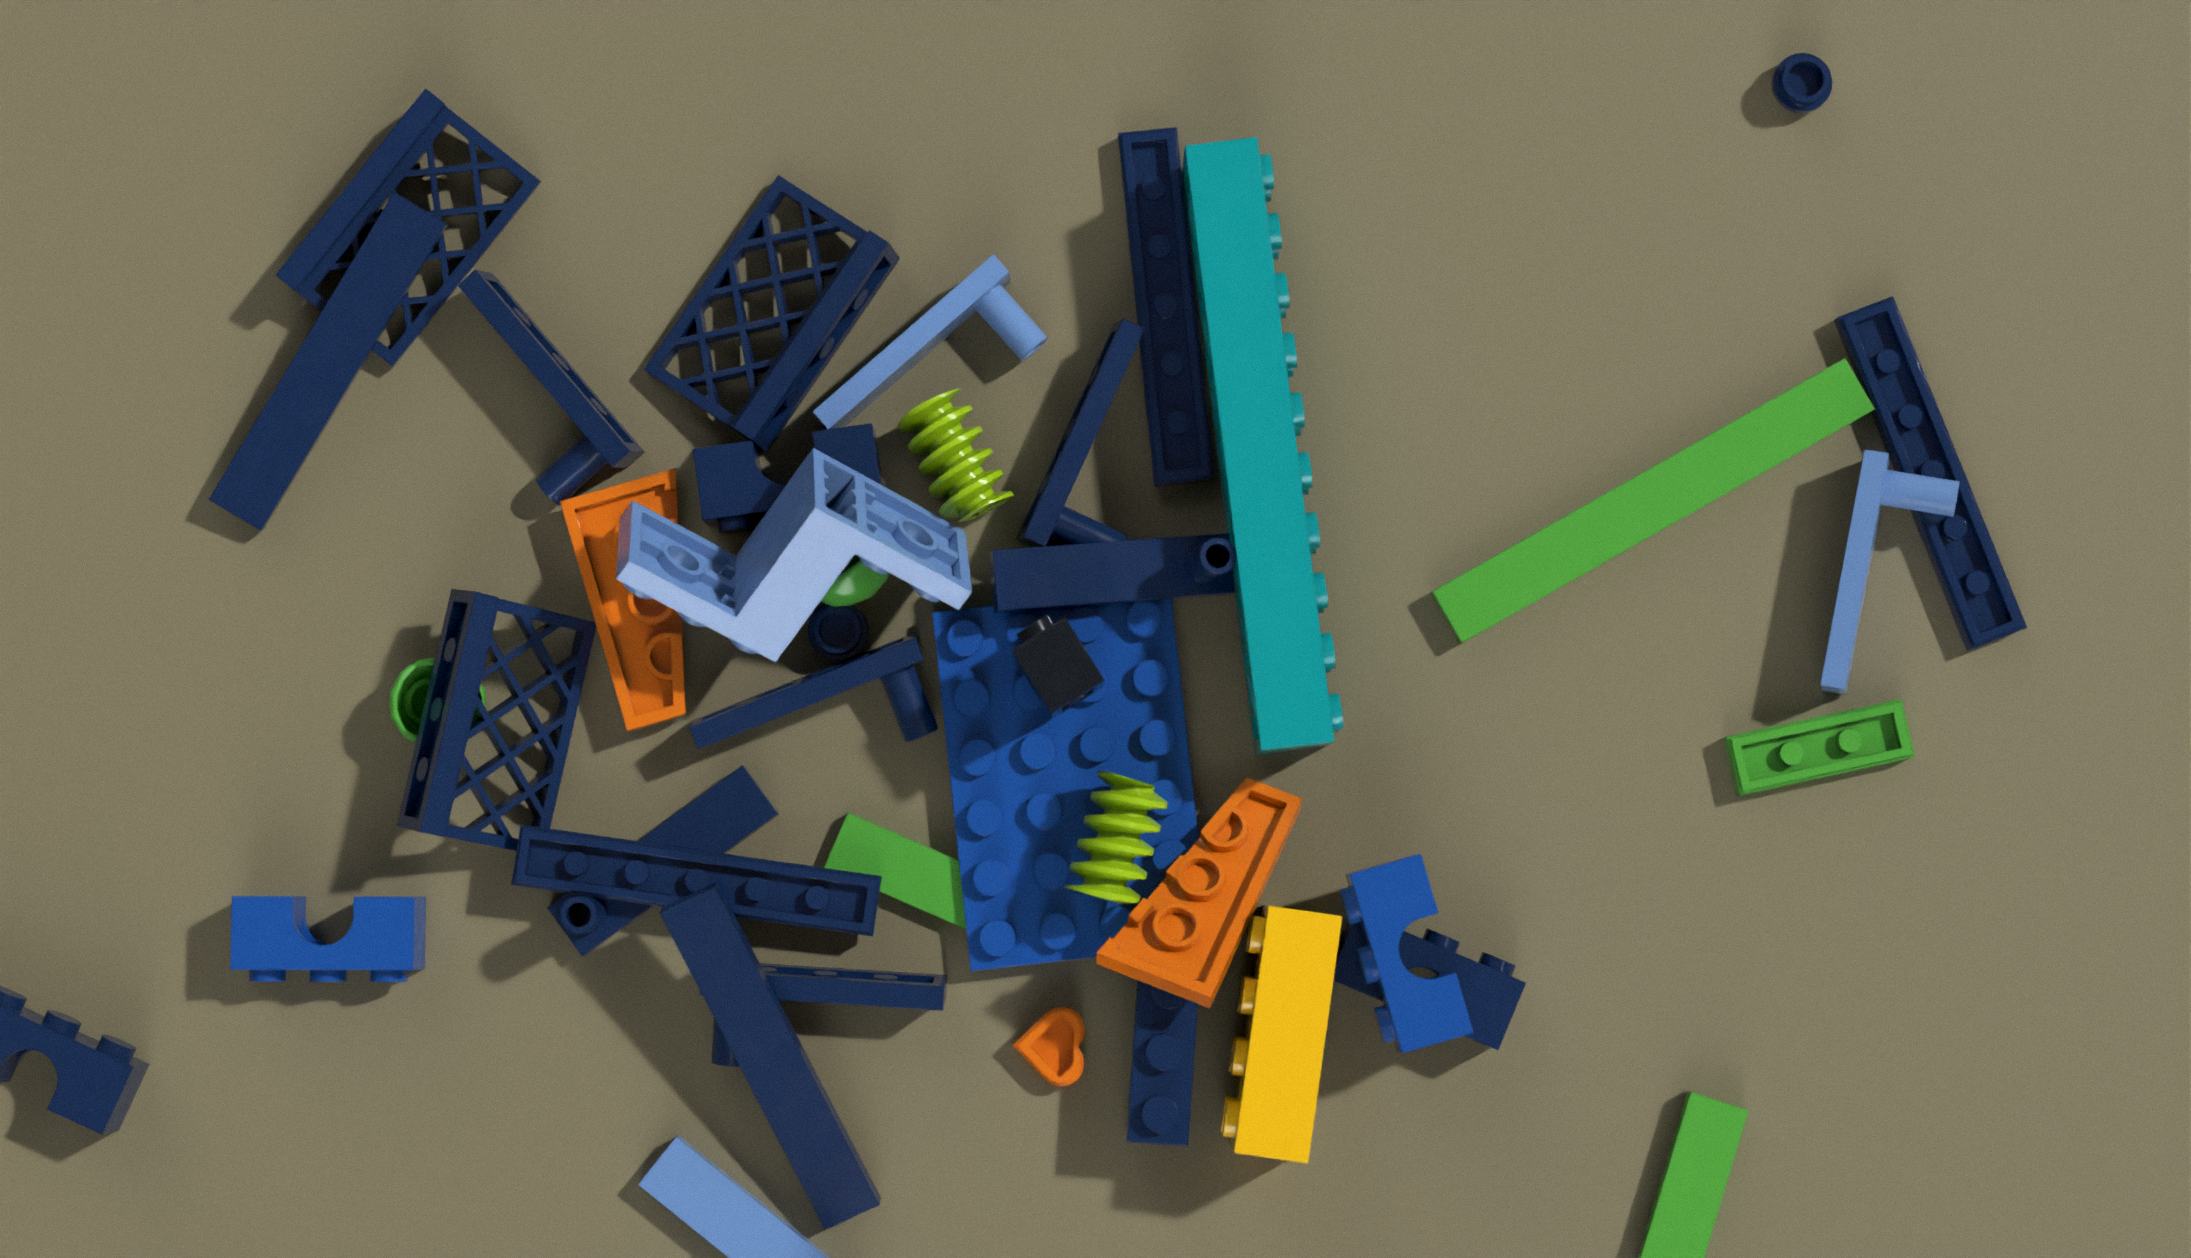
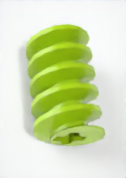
[897,388,1014,523]
[1064,770,1168,904]

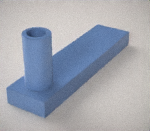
[812,254,1048,430]
[1820,449,1960,695]
[638,1135,831,1258]

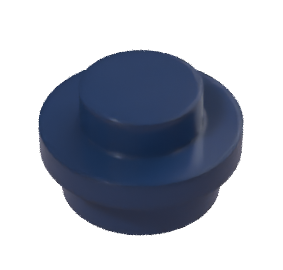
[1772,53,1832,113]
[808,604,868,661]

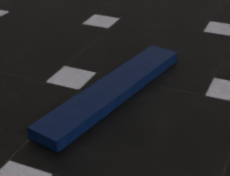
[1118,127,1214,487]
[209,192,448,531]
[1834,296,2027,650]
[511,825,882,936]
[660,882,881,1230]

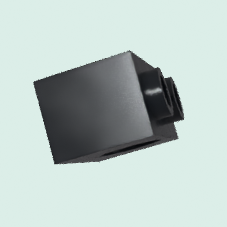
[1012,615,1105,719]

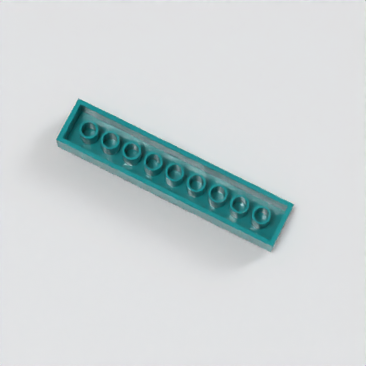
[1182,137,1343,755]

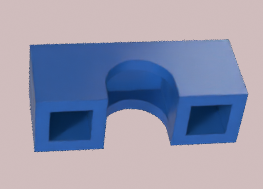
[1339,854,1474,1054]
[230,896,426,982]

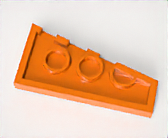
[560,468,686,733]
[1096,777,1302,1008]

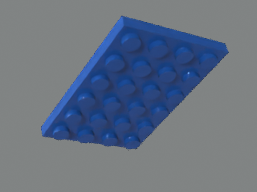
[932,600,1199,971]

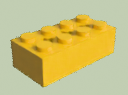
[1220,905,1342,1164]

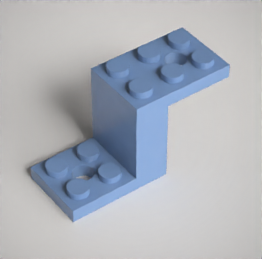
[616,448,972,662]

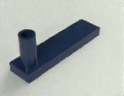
[458,270,645,505]
[1016,318,1145,547]
[989,533,1236,613]
[689,633,939,749]
[547,765,779,956]
[700,963,947,1067]

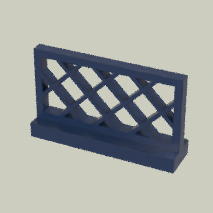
[275,88,541,367]
[644,175,900,453]
[396,589,596,851]

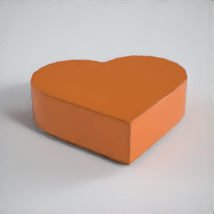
[1012,1006,1085,1086]

